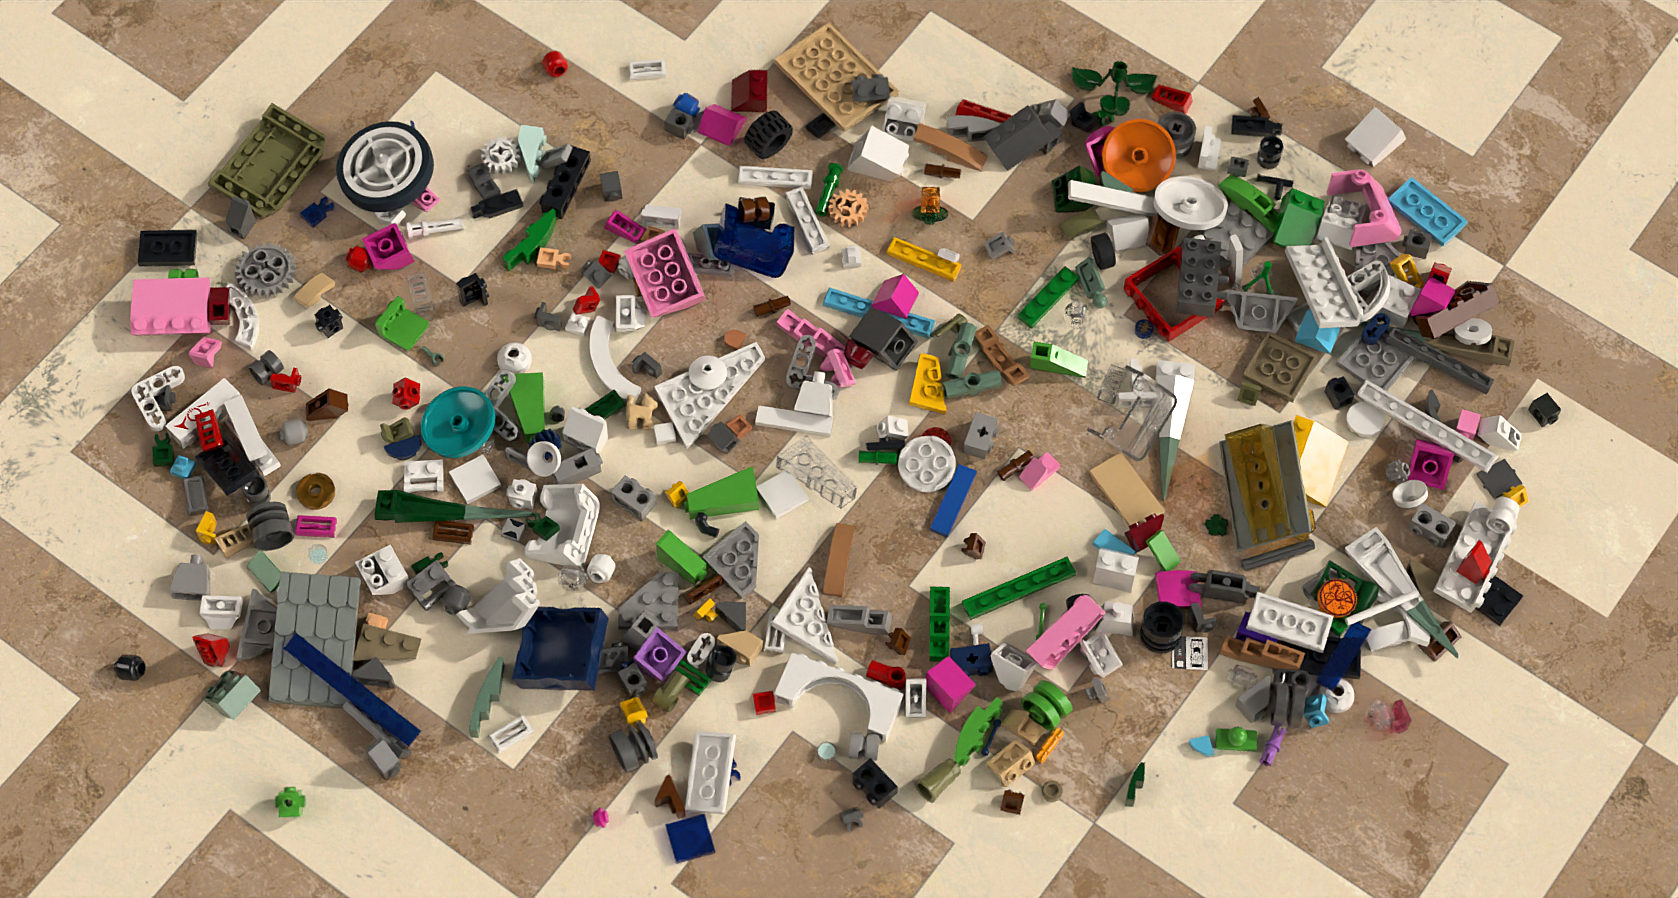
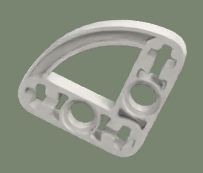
[1346,261,1390,322]

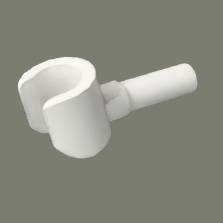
[971,623,983,645]

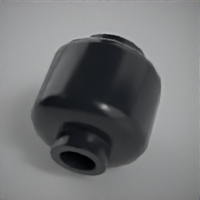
[114,654,146,681]

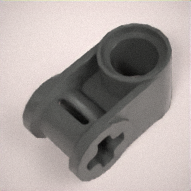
[1270,668,1310,693]

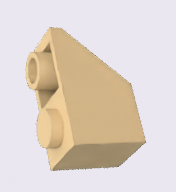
[717,630,763,666]

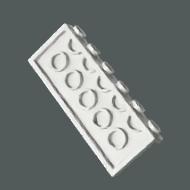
[1285,237,1363,328]
[1433,501,1518,613]

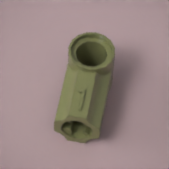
[652,669,689,712]

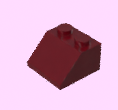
[731,70,768,112]

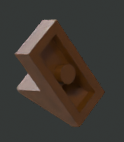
[655,774,686,819]

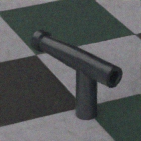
[1256,174,1294,200]

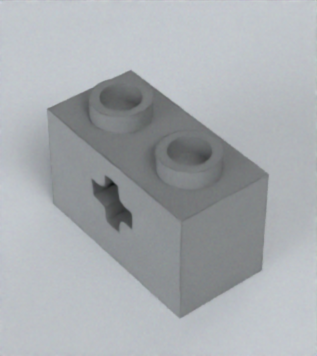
[963,412,1000,459]

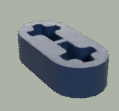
[1361,313,1390,345]

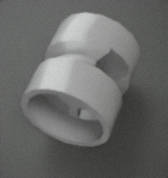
[849,732,879,761]

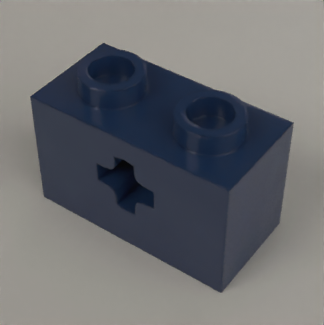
[949,643,993,677]

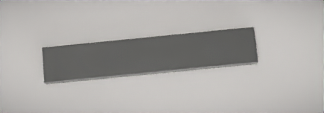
[1385,327,1494,395]

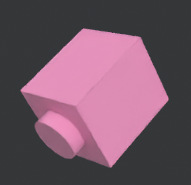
[1455,409,1481,440]

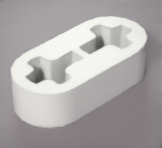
[687,633,715,669]

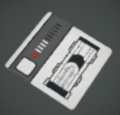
[1172,636,1208,670]

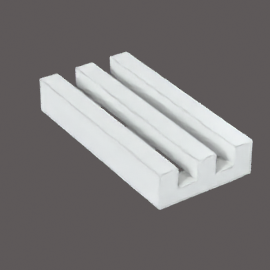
[629,59,666,80]
[763,613,786,654]
[489,715,534,754]

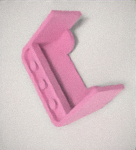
[1327,169,1401,247]

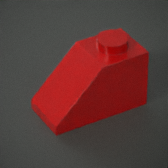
[1456,540,1492,584]

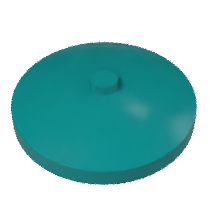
[421,386,495,458]

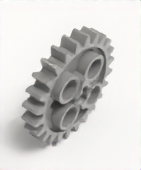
[234,242,297,298]

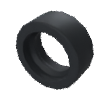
[1091,233,1116,270]

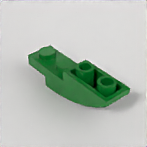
[502,209,557,271]

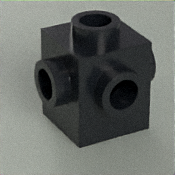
[314,305,343,338]

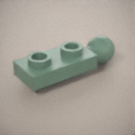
[1075,257,1107,309]

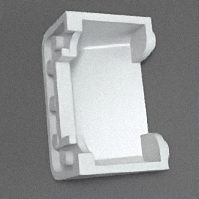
[524,484,600,568]

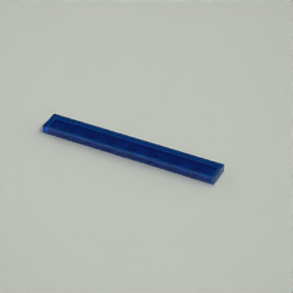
[283,633,422,747]

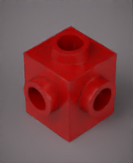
[392,377,420,410]

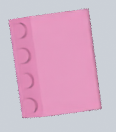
[624,228,707,318]
[130,277,211,336]

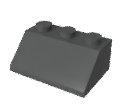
[983,105,1053,171]

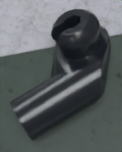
[695,512,720,538]

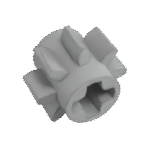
[1386,459,1410,485]

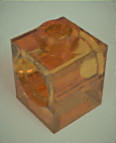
[921,187,940,213]

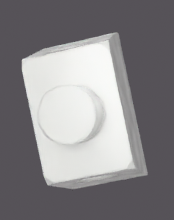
[794,371,833,417]
[1095,602,1135,636]

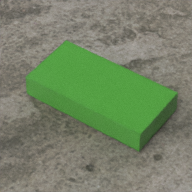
[1145,530,1181,571]

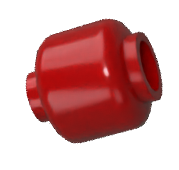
[542,51,568,78]
[345,245,373,273]

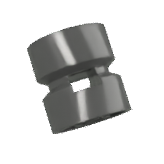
[248,350,284,385]
[242,475,271,508]

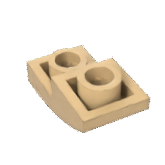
[294,273,335,308]

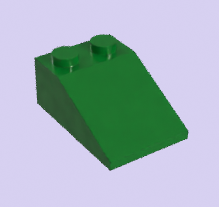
[1273,188,1325,249]

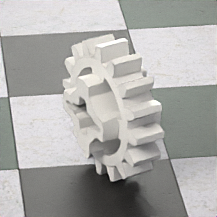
[481,136,521,174]

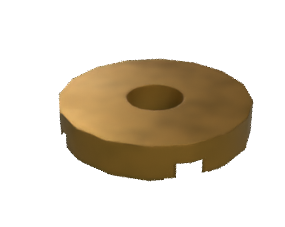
[296,473,336,510]

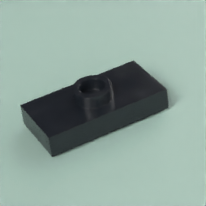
[865,437,905,451]

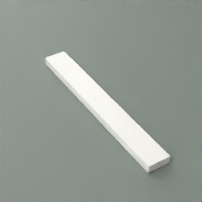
[1356,380,1498,473]

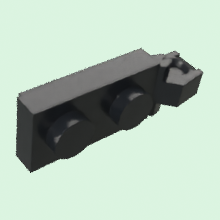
[1231,115,1282,137]
[471,189,524,219]

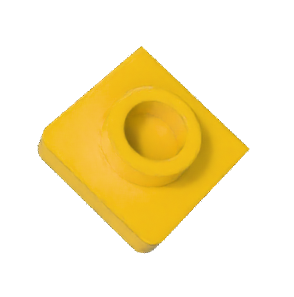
[196,511,217,545]

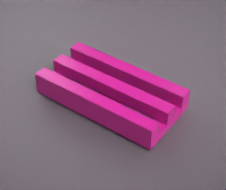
[295,515,337,538]

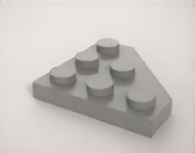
[1354,242,1401,295]
[702,521,759,600]
[618,572,679,630]

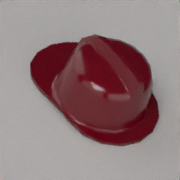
[840,333,878,369]

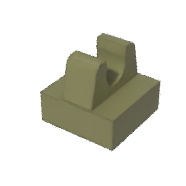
[1237,381,1261,406]

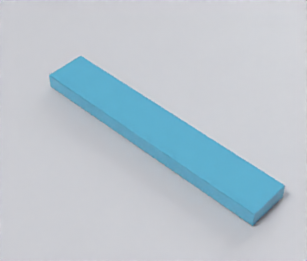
[823,287,935,339]

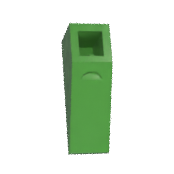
[1029,341,1088,378]

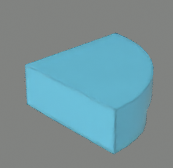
[1189,735,1214,756]

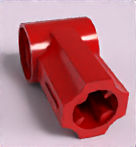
[866,660,906,690]

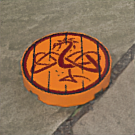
[1317,579,1357,618]

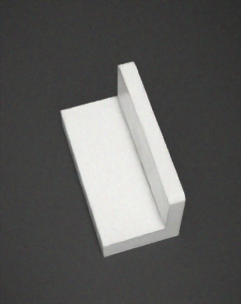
[641,204,682,229]

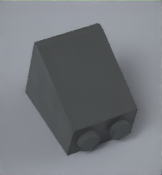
[849,307,918,371]

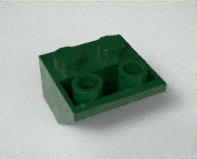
[1052,165,1095,213]

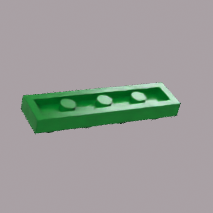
[1017,266,1079,329]

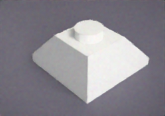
[990,642,1038,692]

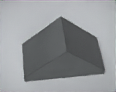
[715,602,746,632]
[352,657,395,688]

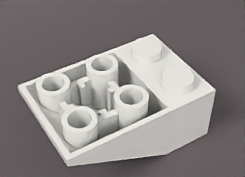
[1316,195,1366,250]

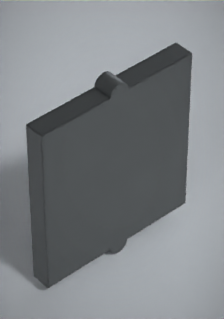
[1476,459,1523,499]

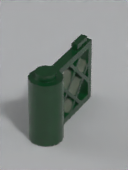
[1312,560,1379,625]

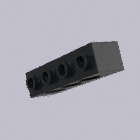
[539,145,591,219]

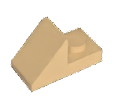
[1001,709,1045,746]

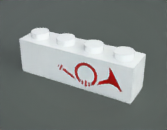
[165,378,240,449]

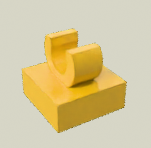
[664,481,689,509]
[1503,484,1528,508]
[693,599,718,623]

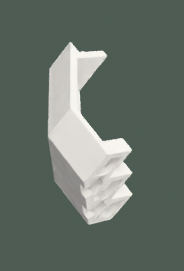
[457,558,540,634]

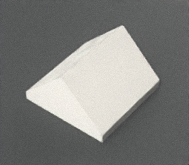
[1105,214,1149,253]

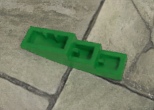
[929,586,950,662]

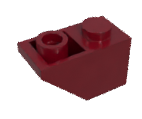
[209,287,230,325]
[1124,513,1164,553]

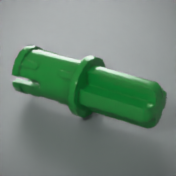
[859,450,897,465]

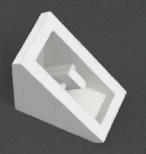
[905,679,926,717]

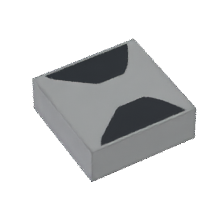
[500,517,526,543]

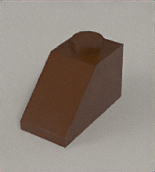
[306,388,349,421]

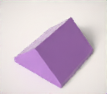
[633,627,686,683]

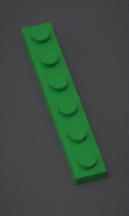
[962,556,1076,620]

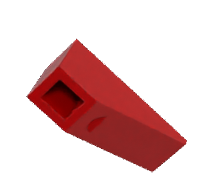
[192,633,230,667]

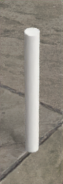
[1345,590,1419,626]

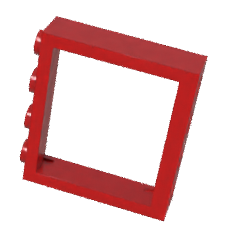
[1124,246,1224,342]

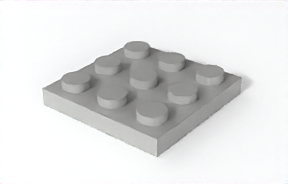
[1196,202,1274,268]
[1336,331,1415,391]

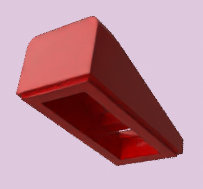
[1151,84,1193,114]
[194,409,225,452]

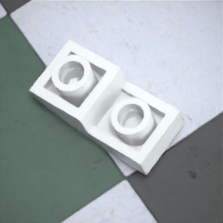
[1365,621,1408,652]

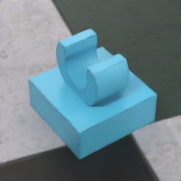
[170,455,197,479]

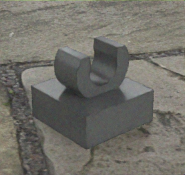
[839,806,864,831]

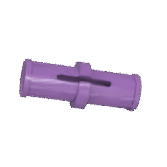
[1259,726,1286,767]

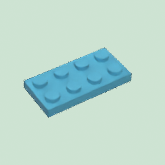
[1388,177,1468,247]

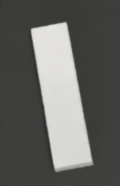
[738,166,812,189]
[785,187,829,254]
[1228,234,1243,287]
[224,395,267,461]
[755,406,834,437]

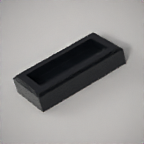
[806,112,836,139]

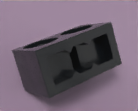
[852,758,898,809]

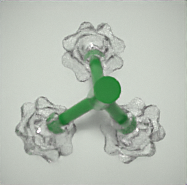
[1232,261,1282,296]

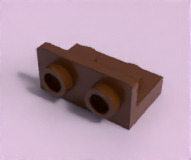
[1145,213,1180,256]

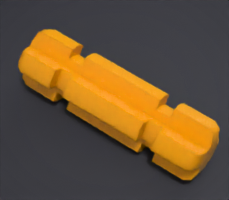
[1035,727,1064,763]

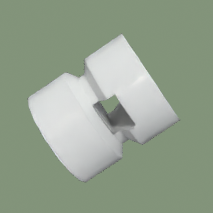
[1486,497,1520,534]

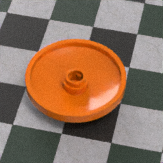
[1102,119,1176,192]

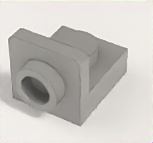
[984,232,1016,260]

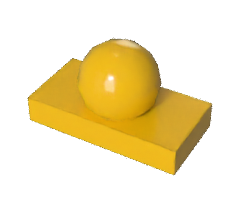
[619,697,648,728]

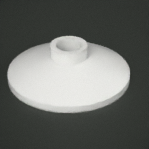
[689,356,727,390]

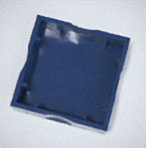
[512,607,609,691]

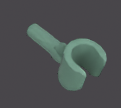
[422,346,444,367]

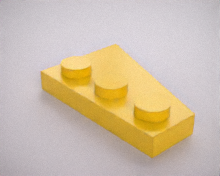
[908,353,946,414]

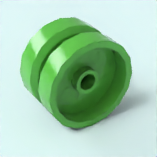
[1021,680,1073,731]

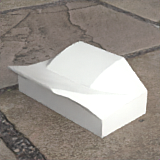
[616,295,645,332]
[200,595,243,630]

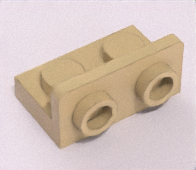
[986,739,1035,787]

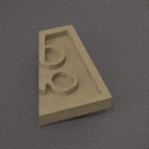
[353,623,421,662]

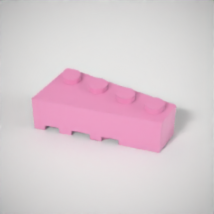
[1026,595,1106,670]

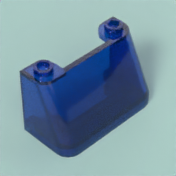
[713,203,795,278]

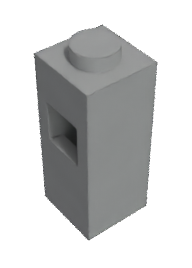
[552,448,603,485]

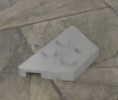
[1225,290,1298,333]
[236,589,277,661]

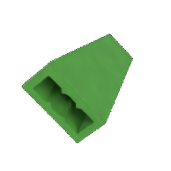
[505,372,545,443]
[684,467,759,519]

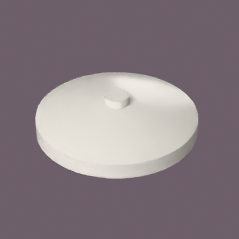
[1154,176,1228,230]

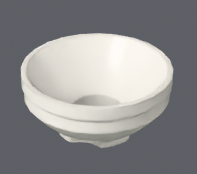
[497,342,532,374]
[527,441,561,477]
[1392,480,1428,510]
[1318,678,1354,713]

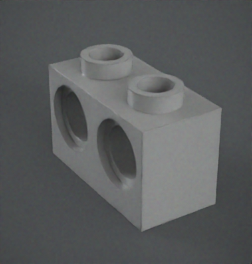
[611,475,656,521]
[1408,503,1457,548]

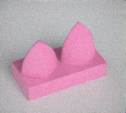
[820,349,856,388]

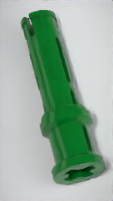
[815,163,844,217]

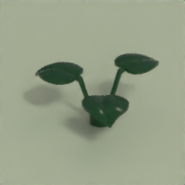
[1072,61,1157,116]

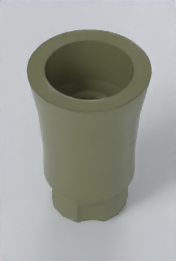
[915,758,961,803]

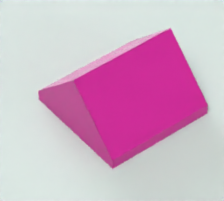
[698,104,747,147]
[871,274,919,319]
[1409,276,1455,316]
[925,657,976,713]

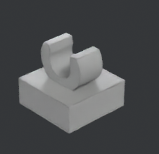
[1085,677,1110,703]

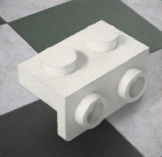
[1079,631,1123,678]

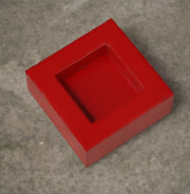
[598,249,621,273]
[753,691,776,715]

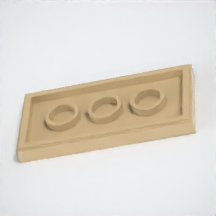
[1089,452,1165,526]

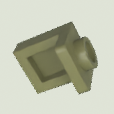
[380,417,413,444]

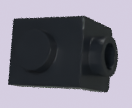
[1069,102,1100,132]

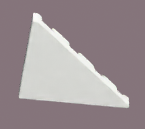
[770,567,838,664]

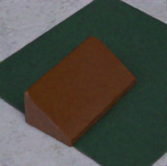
[683,574,722,604]
[1418,621,1462,662]

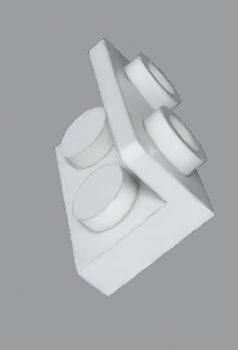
[1198,126,1221,171]

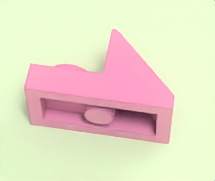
[189,337,222,368]
[1019,452,1060,491]

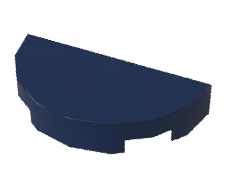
[384,435,422,460]

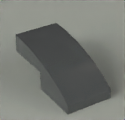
[466,163,501,200]

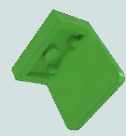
[375,296,429,351]

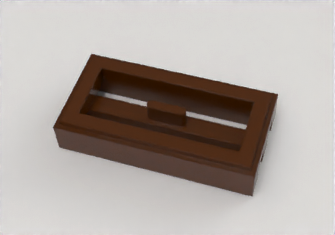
[432,521,475,545]

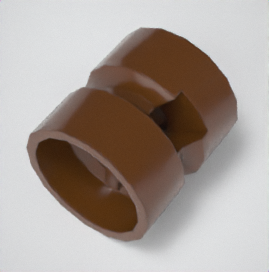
[738,196,770,223]

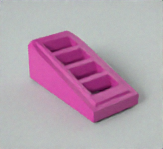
[604,209,646,244]

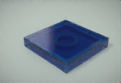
[665,814,716,864]

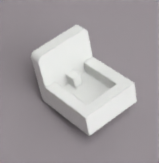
[373,209,406,226]
[877,416,909,440]

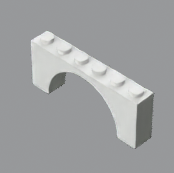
[774,653,904,743]

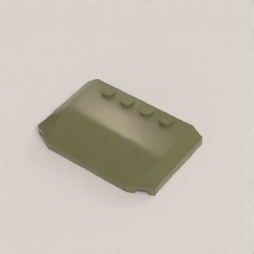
[208,103,325,219]

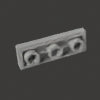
[688,253,735,278]

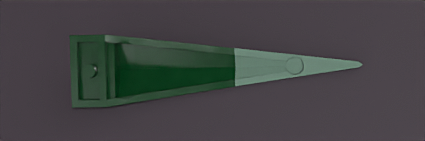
[374,490,533,523]

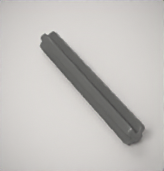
[1241,539,1315,571]

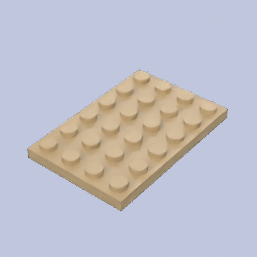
[774,23,899,132]

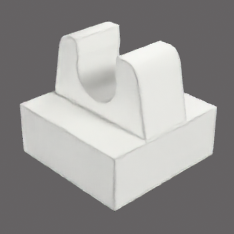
[842,245,862,268]
[565,313,590,337]

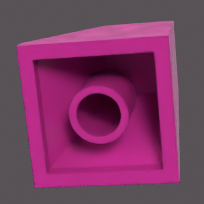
[1084,125,1115,176]
[1406,439,1454,490]

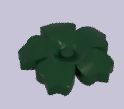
[1205,514,1229,536]

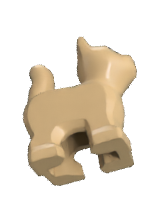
[626,393,658,430]

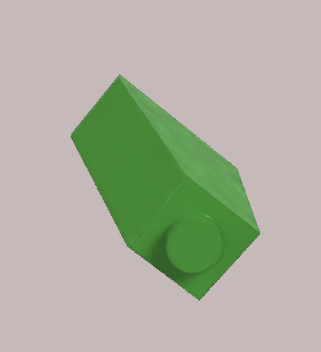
[656,530,707,585]

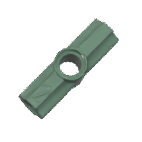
[945,322,977,380]
[943,370,1002,399]

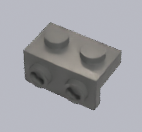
[850,74,890,102]

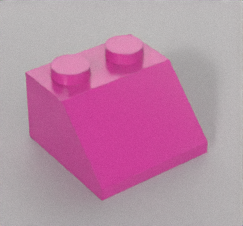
[362,222,415,270]

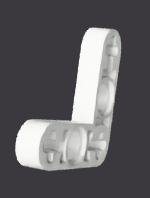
[131,366,185,432]

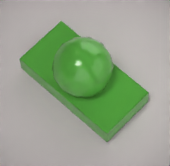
[1216,726,1257,752]

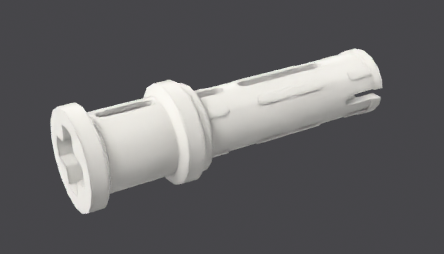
[406,218,464,239]

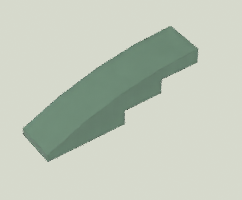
[469,657,505,738]

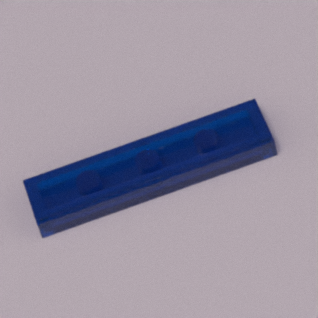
[1316,622,1371,692]

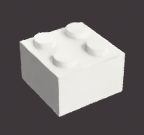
[1374,275,1421,329]

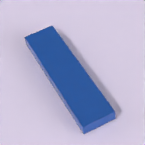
[930,464,977,537]

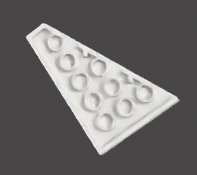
[654,342,765,449]

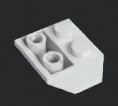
[883,96,927,142]
[562,406,608,454]
[355,545,409,595]

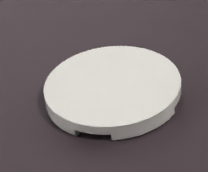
[898,436,956,493]

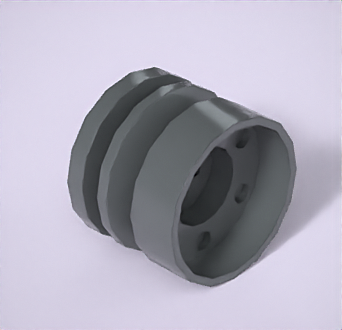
[246,501,295,551]
[608,720,658,773]

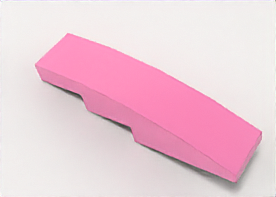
[775,309,846,358]

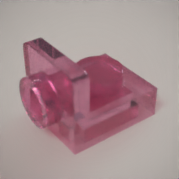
[1389,699,1411,733]

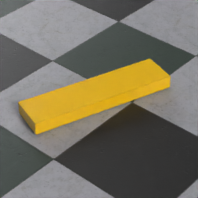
[886,237,962,282]

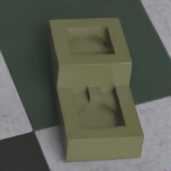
[1060,208,1103,241]

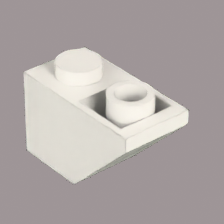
[1478,415,1521,451]

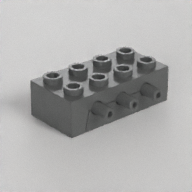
[1175,237,1231,317]

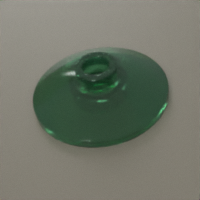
[912,205,949,225]

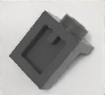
[1227,156,1249,177]
[631,352,662,379]

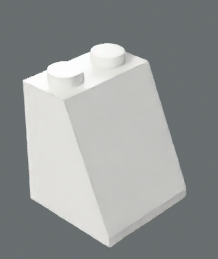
[1345,107,1406,166]
[846,126,909,182]
[1093,547,1139,593]

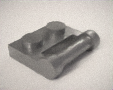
[405,560,457,612]

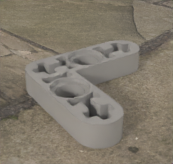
[786,335,839,400]
[484,370,522,441]

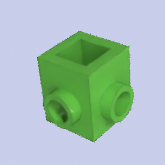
[275,787,306,817]

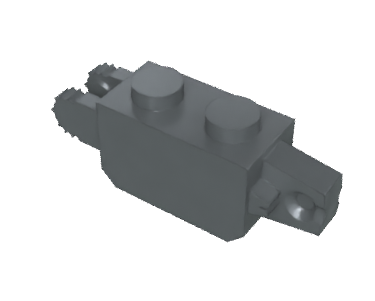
[1189,570,1260,603]

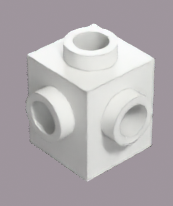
[506,479,538,509]

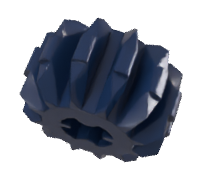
[528,429,562,461]

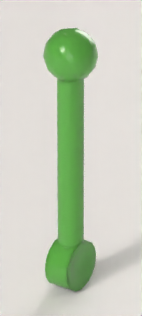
[1036,603,1047,640]

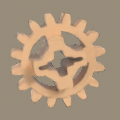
[828,189,868,227]

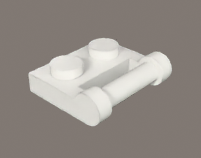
[404,459,444,493]

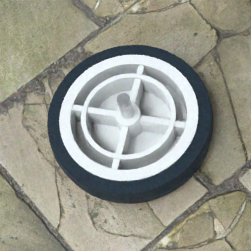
[336,121,434,212]

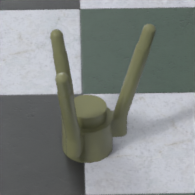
[930,313,968,356]

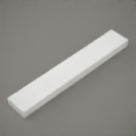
[1068,180,1158,217]

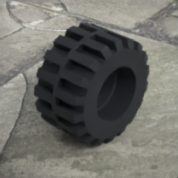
[744,110,793,159]

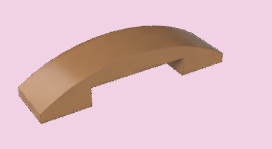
[974,325,1030,386]
[823,523,855,597]

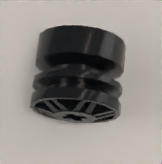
[1140,601,1184,653]

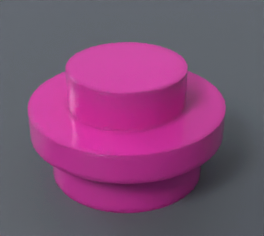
[593,807,609,828]

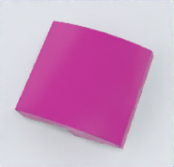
[1155,570,1202,609]

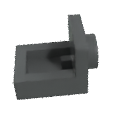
[581,260,612,289]
[535,302,562,331]
[147,385,176,411]
[1187,602,1217,633]

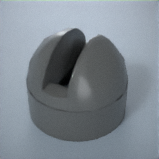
[549,405,565,422]

